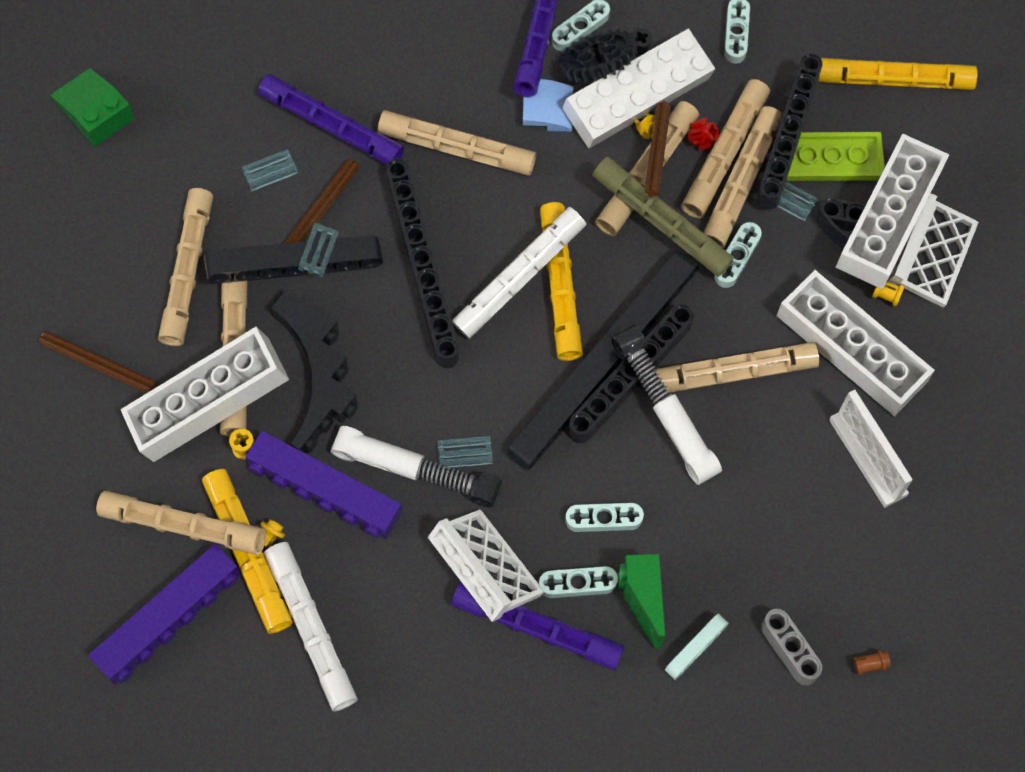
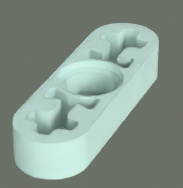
[552,0,610,51]
[724,0,750,64]
[714,222,761,288]
[565,503,644,532]
[539,567,618,598]
[665,614,729,680]

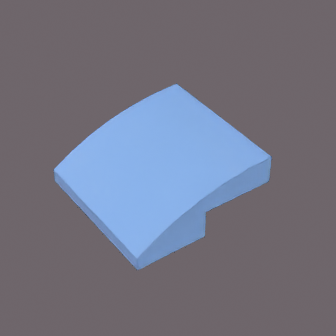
[523,79,573,132]

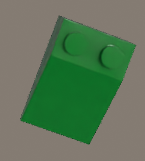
[50,68,134,147]
[618,554,665,649]

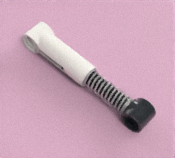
[610,324,722,485]
[330,426,502,508]

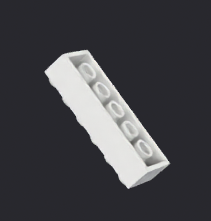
[562,28,715,149]
[836,134,949,289]
[777,270,935,417]
[121,327,289,462]

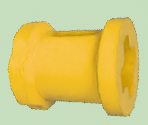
[872,282,905,307]
[229,429,254,460]

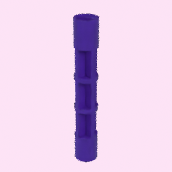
[513,0,558,97]
[258,74,405,165]
[451,581,625,671]

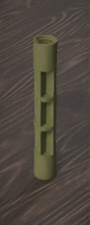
[592,156,735,277]

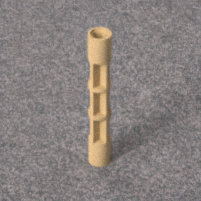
[681,79,770,218]
[595,101,699,236]
[703,106,783,248]
[378,110,536,176]
[158,188,213,346]
[220,281,247,437]
[654,342,819,393]
[96,491,266,555]

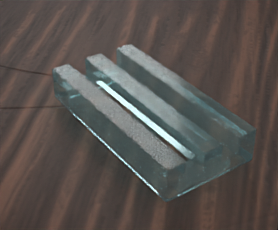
[242,149,298,191]
[766,182,818,221]
[298,223,339,278]
[438,436,493,468]

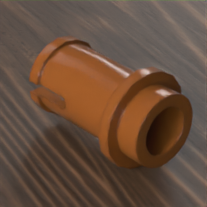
[853,649,891,675]

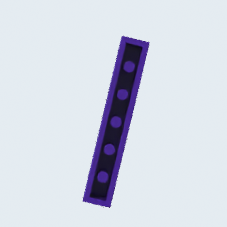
[245,431,402,539]
[88,544,240,686]

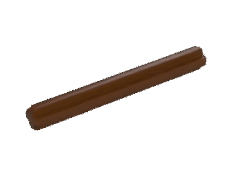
[644,101,671,198]
[283,159,359,244]
[39,331,157,393]

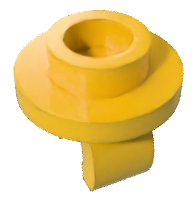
[635,113,655,139]
[260,519,285,547]

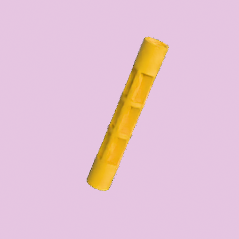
[818,58,977,90]
[540,202,583,361]
[202,469,293,634]

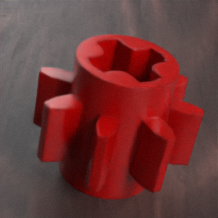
[688,118,719,150]

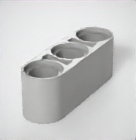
[761,609,822,685]

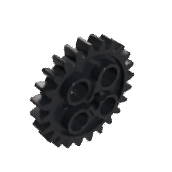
[559,29,638,83]

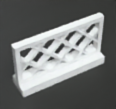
[887,193,978,308]
[829,390,913,508]
[428,510,544,622]

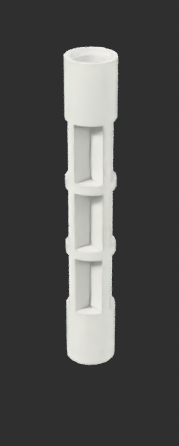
[452,207,587,339]
[263,542,358,711]

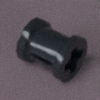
[632,28,652,58]

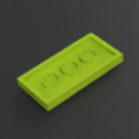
[782,132,885,181]

